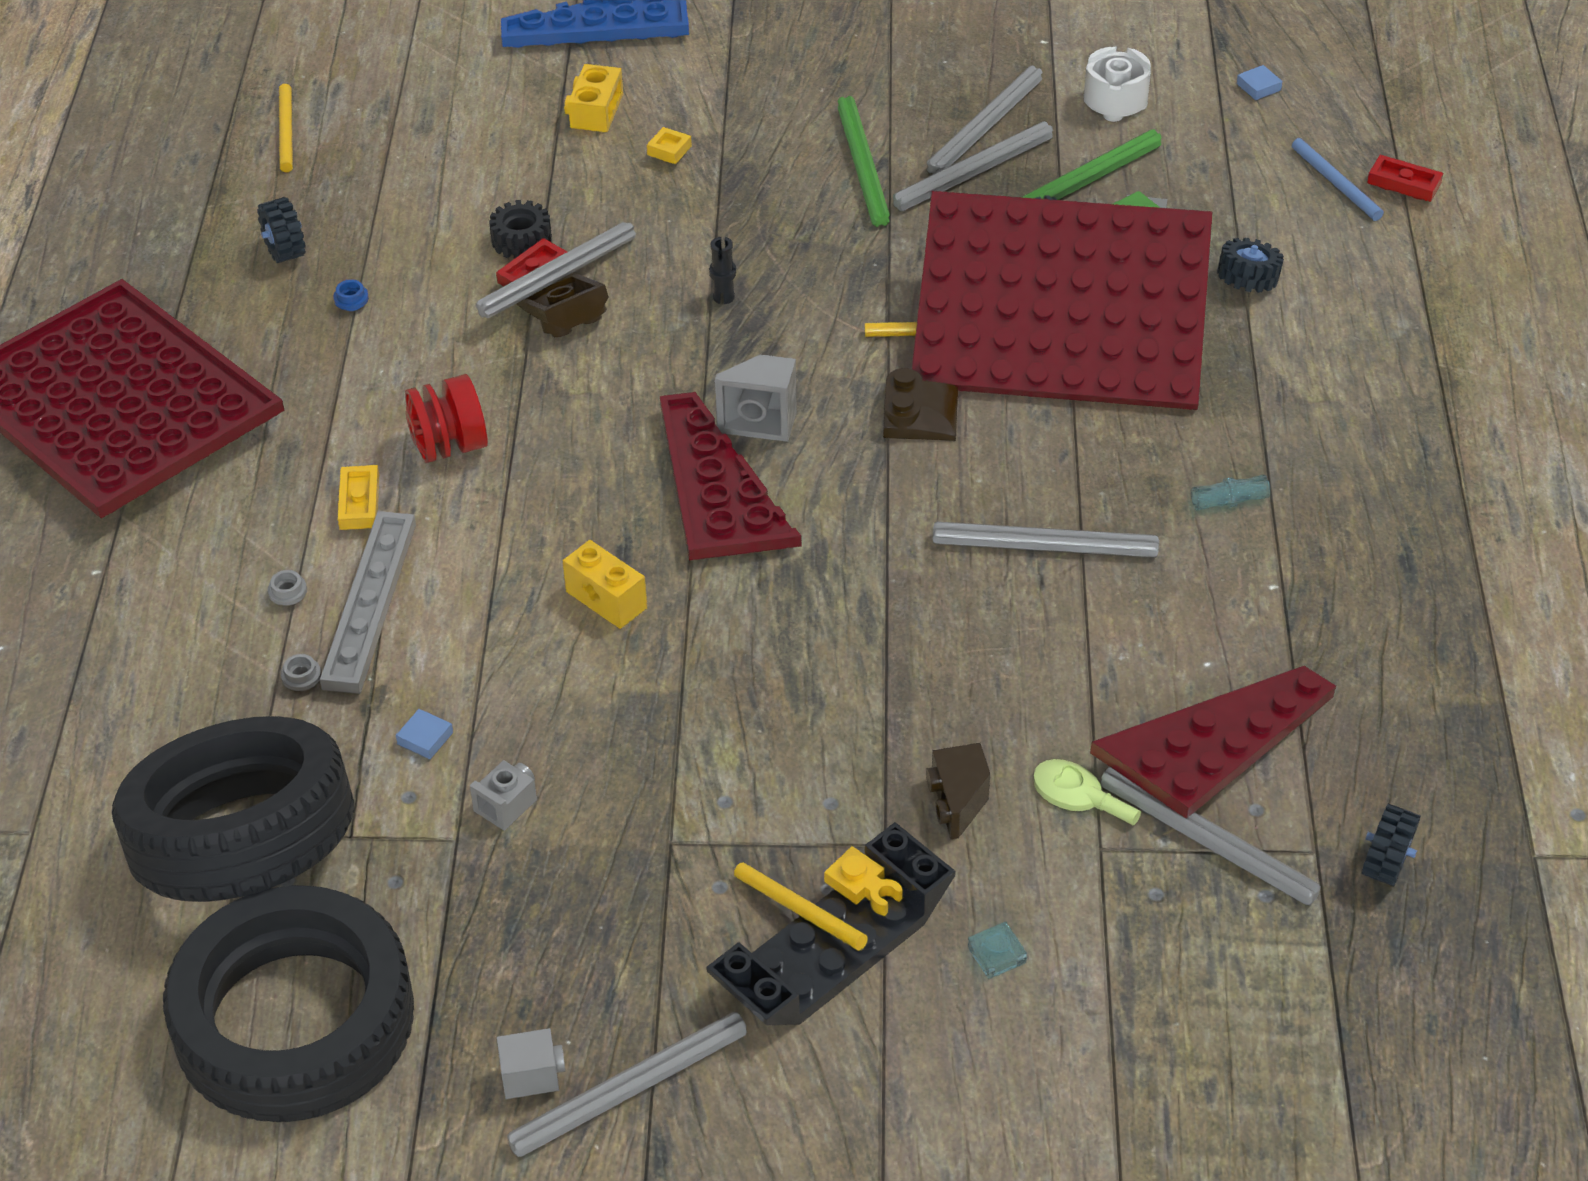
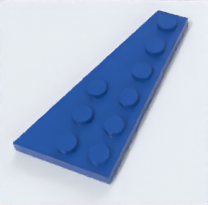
[501,0,689,48]

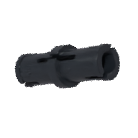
[709,237,736,304]

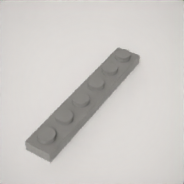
[320,511,416,694]

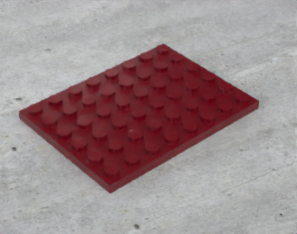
[912,191,1213,410]
[0,279,285,519]

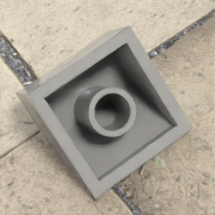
[715,355,797,442]

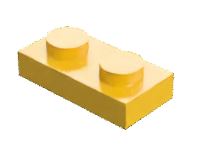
[337,465,380,530]

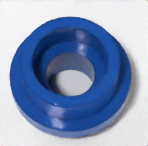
[333,280,369,311]

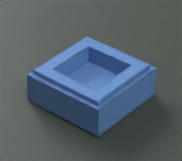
[1236,65,1283,100]
[396,709,453,759]

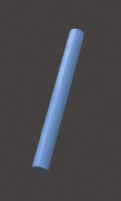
[1292,138,1384,221]

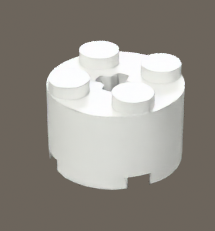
[1084,47,1151,122]

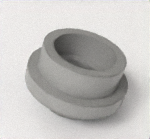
[268,570,307,606]
[281,654,321,691]

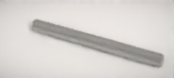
[926,65,1042,174]
[893,121,1053,211]
[476,222,636,318]
[933,521,1159,558]
[1101,767,1321,906]
[507,1012,747,1157]

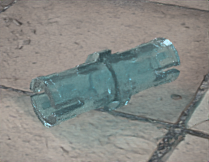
[1191,474,1270,511]

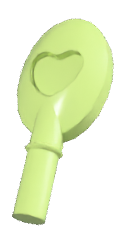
[1033,759,1141,825]

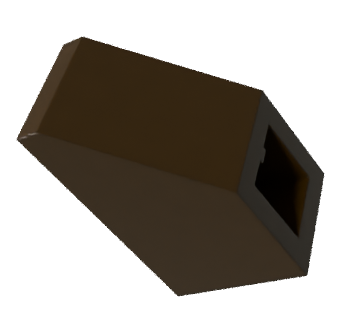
[926,743,990,840]

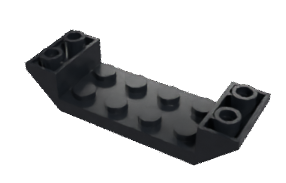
[706,822,955,1025]

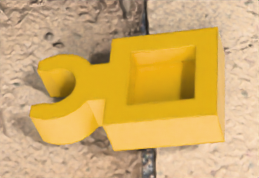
[824,846,902,916]

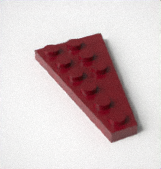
[660,392,802,561]
[1090,666,1336,819]

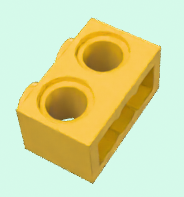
[564,64,623,132]

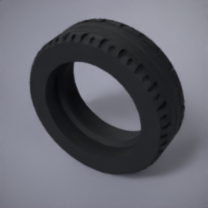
[112,716,354,902]
[163,885,414,1122]

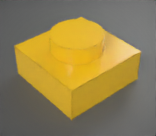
[647,127,692,164]

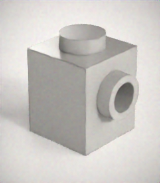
[497,1028,566,1099]

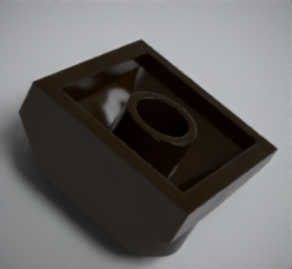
[517,273,609,337]
[883,368,958,441]

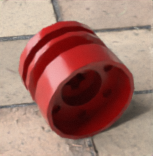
[405,374,488,463]

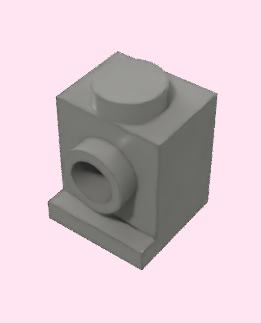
[470,760,537,831]

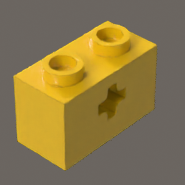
[562,540,647,629]

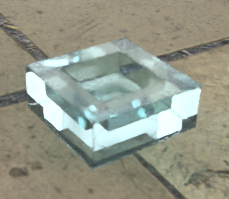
[968,922,1027,979]

